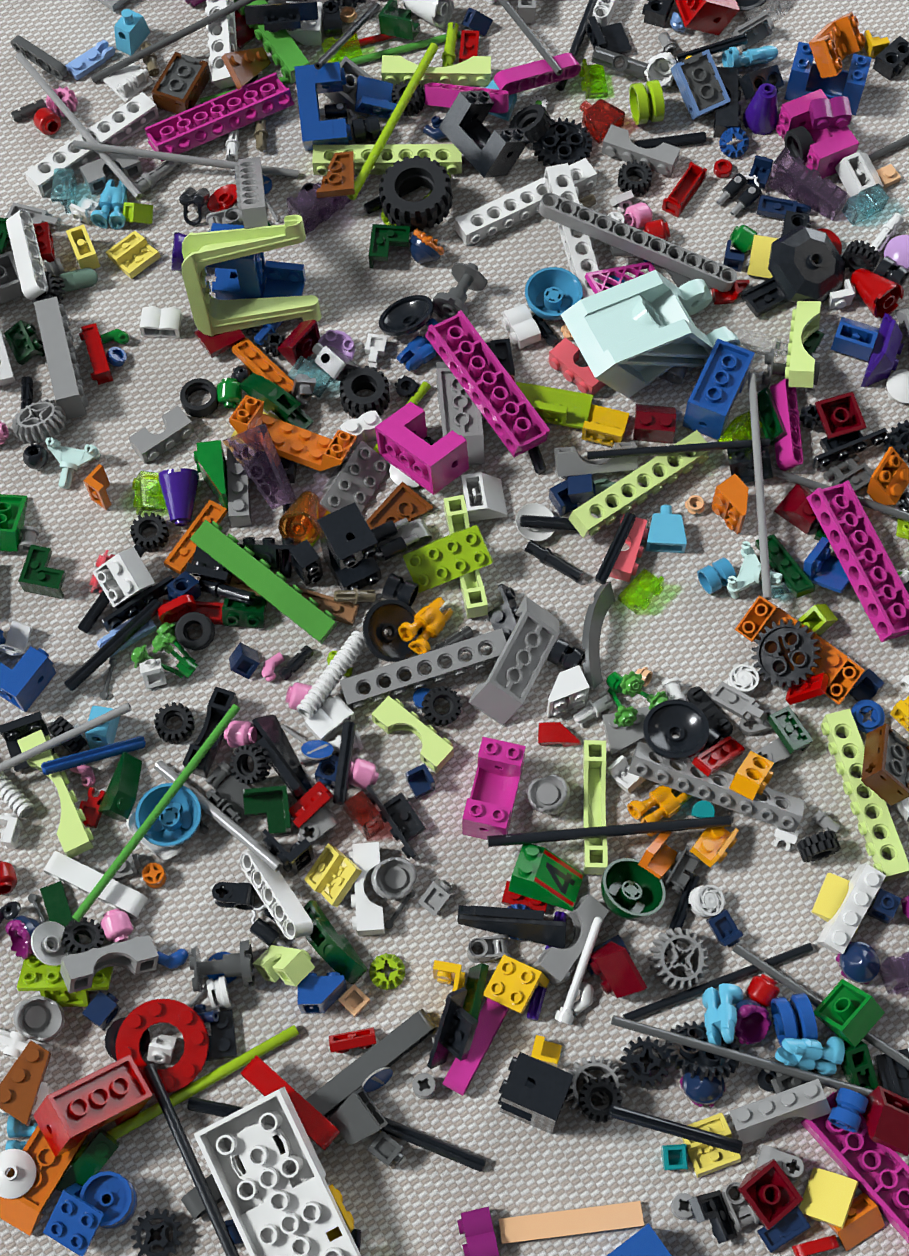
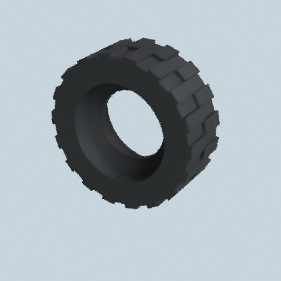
[509,104,552,144]

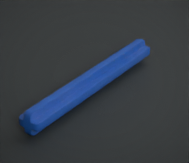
[41,736,146,775]

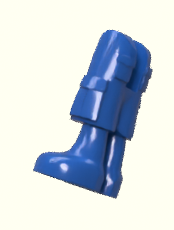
[396,318,438,371]

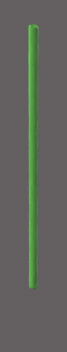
[72,704,240,922]

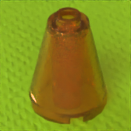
[278,491,319,544]

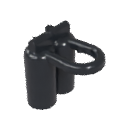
[179,187,210,226]

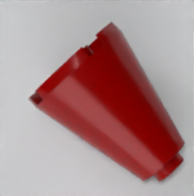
[851,268,904,318]

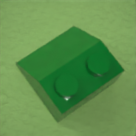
[814,979,885,1047]

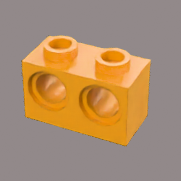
[729,751,774,801]

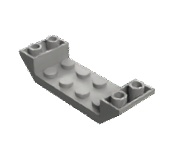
[436,361,485,465]
[468,596,560,725]

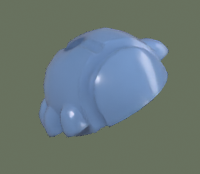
[670,12,685,33]

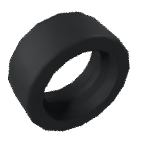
[784,126,814,165]
[180,378,219,418]

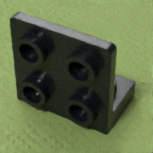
[587,16,632,54]
[727,438,773,483]
[186,544,239,584]
[0,711,56,772]
[262,829,315,875]

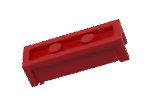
[662,162,707,218]
[79,323,113,385]

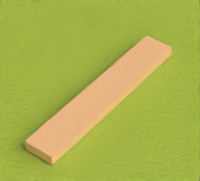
[498,1201,644,1245]

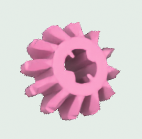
[46,86,78,118]

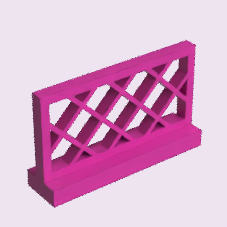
[585,262,655,294]

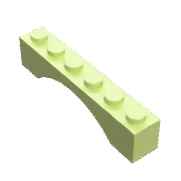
[381,55,491,86]
[785,301,821,388]
[443,495,488,619]
[17,730,94,858]
[583,740,608,875]

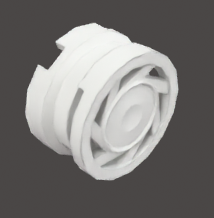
[727,664,759,696]
[689,885,725,917]
[206,976,232,1010]

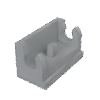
[732,10,775,51]

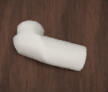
[572,981,594,1016]

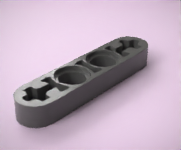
[10,35,68,80]

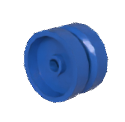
[771,993,818,1047]
[79,1171,137,1229]

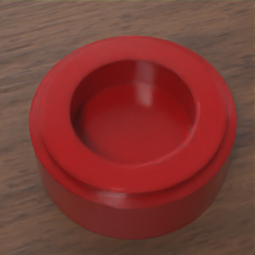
[713,159,733,178]

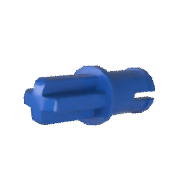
[254,321,284,346]

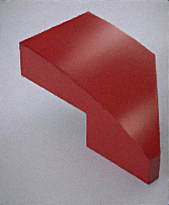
[711,280,750,305]
[538,722,581,747]

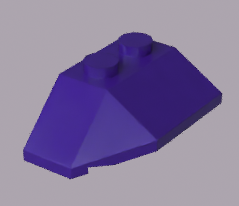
[861,313,904,388]

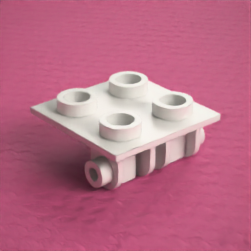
[103,63,154,103]

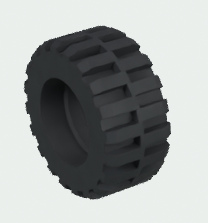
[379,156,453,232]

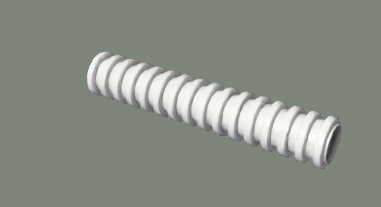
[297,631,366,719]
[0,772,34,819]

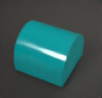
[690,800,715,818]
[661,1144,688,1170]

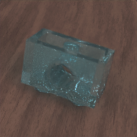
[842,183,889,226]

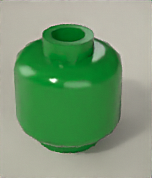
[729,225,757,253]
[217,378,243,408]

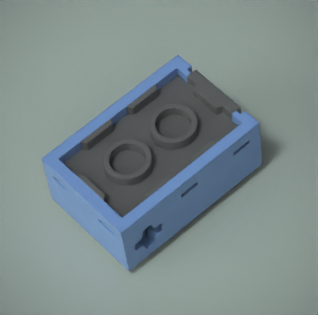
[670,49,730,120]

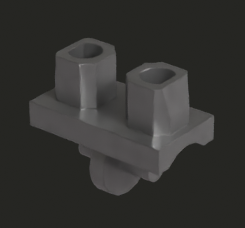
[291,374,316,409]

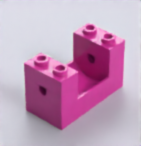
[776,89,859,183]
[375,402,469,495]
[462,737,526,840]

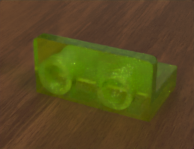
[321,34,363,63]
[579,59,608,99]
[717,410,762,449]
[132,471,166,515]
[617,568,665,614]

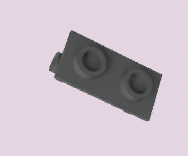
[664,846,700,894]

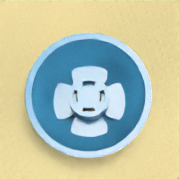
[525,267,583,321]
[135,783,201,847]

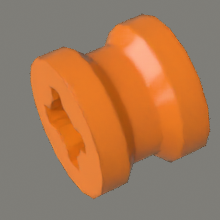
[142,863,167,889]

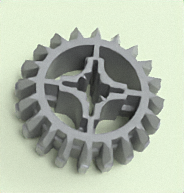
[12,399,67,445]
[648,927,709,990]
[565,1056,627,1120]

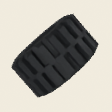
[339,366,390,419]

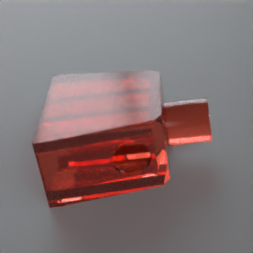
[580,99,625,144]
[343,790,385,841]

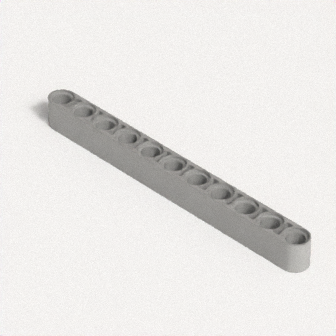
[538,193,737,292]

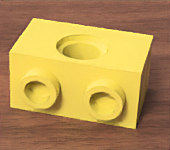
[66,224,100,269]

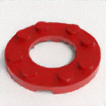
[115,999,209,1093]

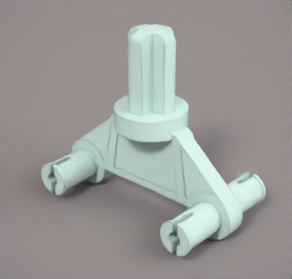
[45,437,100,489]
[727,541,782,599]

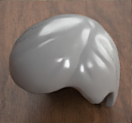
[527,774,570,815]
[371,857,417,900]
[13,995,65,1041]

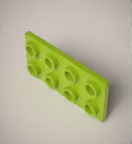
[516,382,593,429]
[403,525,493,593]
[17,955,114,1007]

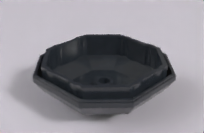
[768,225,846,303]

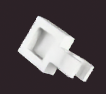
[365,333,388,368]

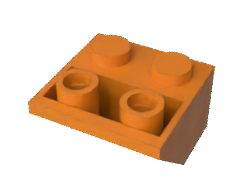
[867,447,909,505]
[711,474,749,534]

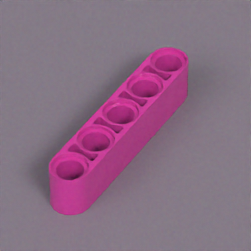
[494,53,581,95]
[424,83,509,113]
[769,379,803,471]
[442,998,509,1096]

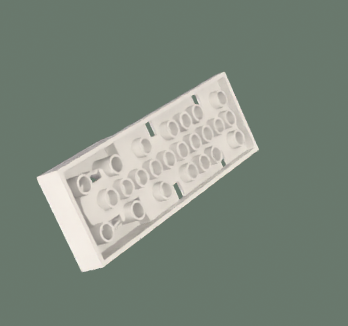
[194,1087,361,1256]

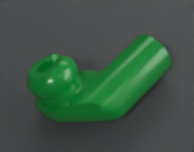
[100,329,129,344]

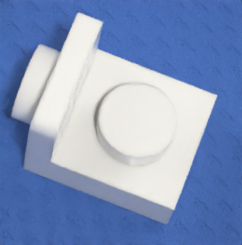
[69,196,100,224]
[0,813,23,849]

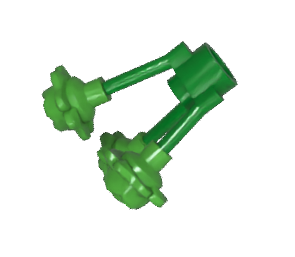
[131,622,199,679]
[606,671,668,727]

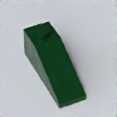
[98,752,142,820]
[840,1041,879,1117]
[56,1128,120,1192]

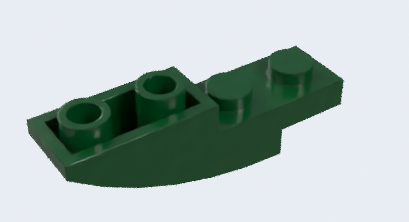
[239,373,314,430]
[303,900,368,984]

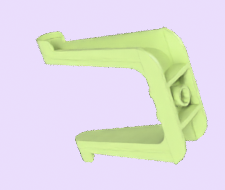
[182,215,322,336]

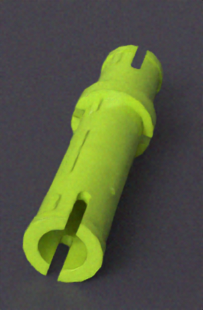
[441,22,459,67]

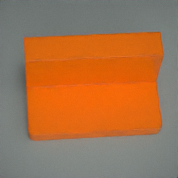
[83,464,112,510]
[638,832,678,879]
[827,1193,885,1251]

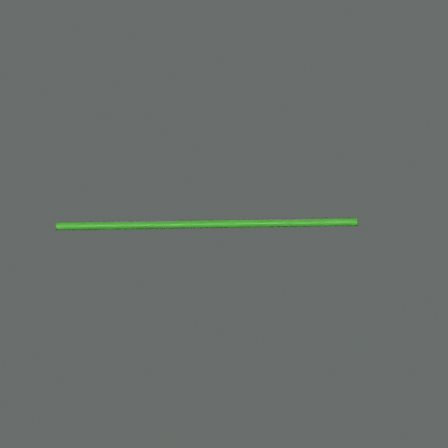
[200,31,461,104]

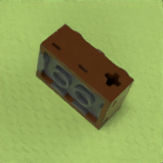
[151,52,210,114]
[861,723,909,806]

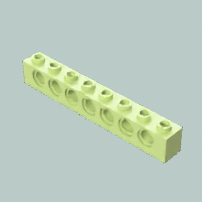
[312,144,462,176]
[569,430,710,538]
[821,709,909,882]

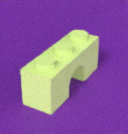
[253,945,315,986]

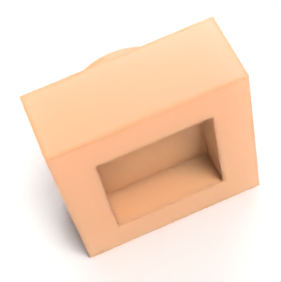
[876,164,901,189]
[338,984,371,1018]

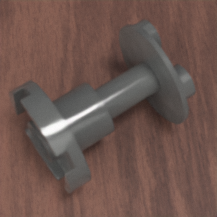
[432,263,488,319]
[762,348,820,393]
[189,940,255,992]

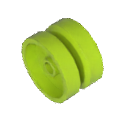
[629,80,665,125]

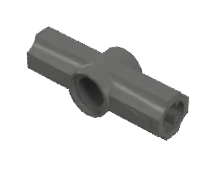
[591,46,648,79]

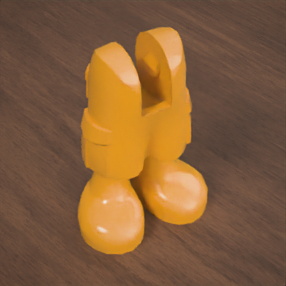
[398,597,453,655]
[627,785,692,837]

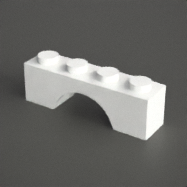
[349,842,385,936]
[816,864,886,954]

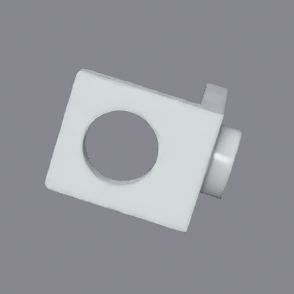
[0,620,32,656]

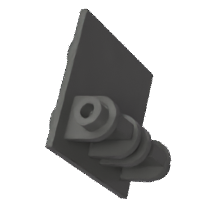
[206,773,251,825]

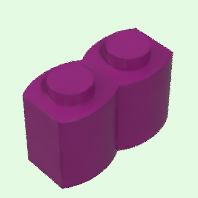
[809,96,852,129]
[457,1206,499,1256]

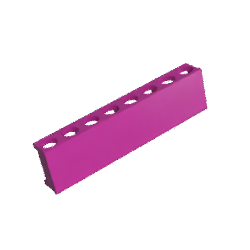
[144,72,295,162]
[425,310,550,458]
[806,480,909,643]
[800,1090,909,1244]

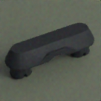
[687,686,733,738]

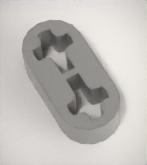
[739,709,776,736]

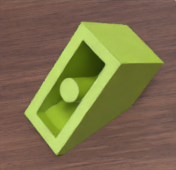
[798,604,838,635]

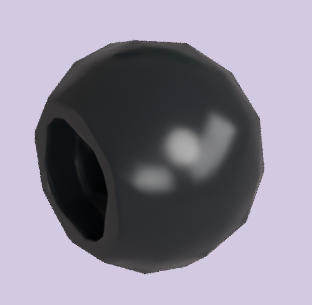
[23,444,48,469]

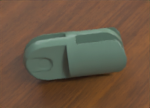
[59,268,98,292]

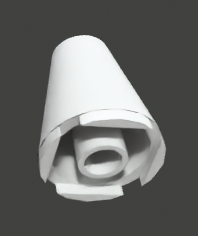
[403,0,454,28]

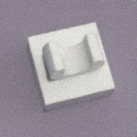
[609,190,634,213]
[774,826,798,851]

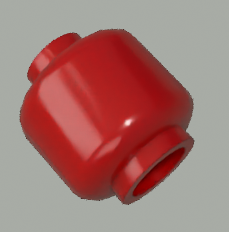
[33,108,61,135]
[642,219,671,241]
[0,861,17,895]
[745,974,780,1008]

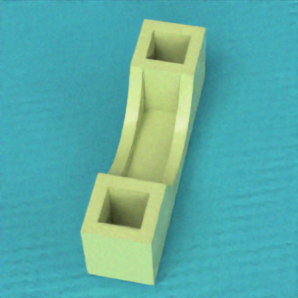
[371,696,454,773]

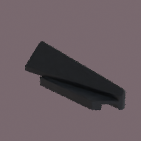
[252,714,312,801]
[457,905,567,949]

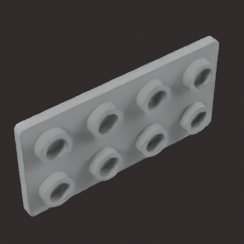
[320,441,391,513]

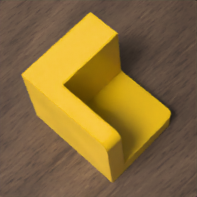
[864,30,890,58]
[531,1035,562,1067]

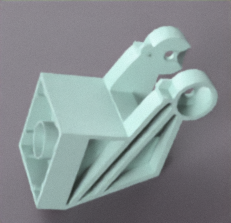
[561,270,741,398]

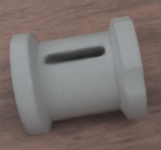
[18,526,39,552]

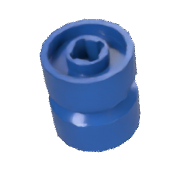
[828,1088,869,1133]

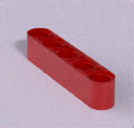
[240,1055,340,1151]

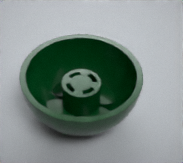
[601,858,666,921]

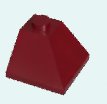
[815,391,867,440]
[774,484,818,534]

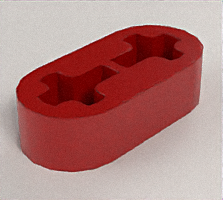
[158,594,197,623]
[792,1235,839,1256]

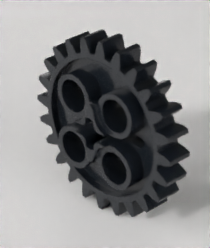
[532,117,593,166]
[751,619,822,688]
[664,1021,740,1082]

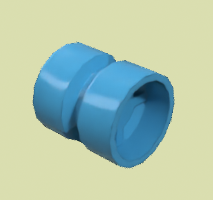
[697,557,737,594]

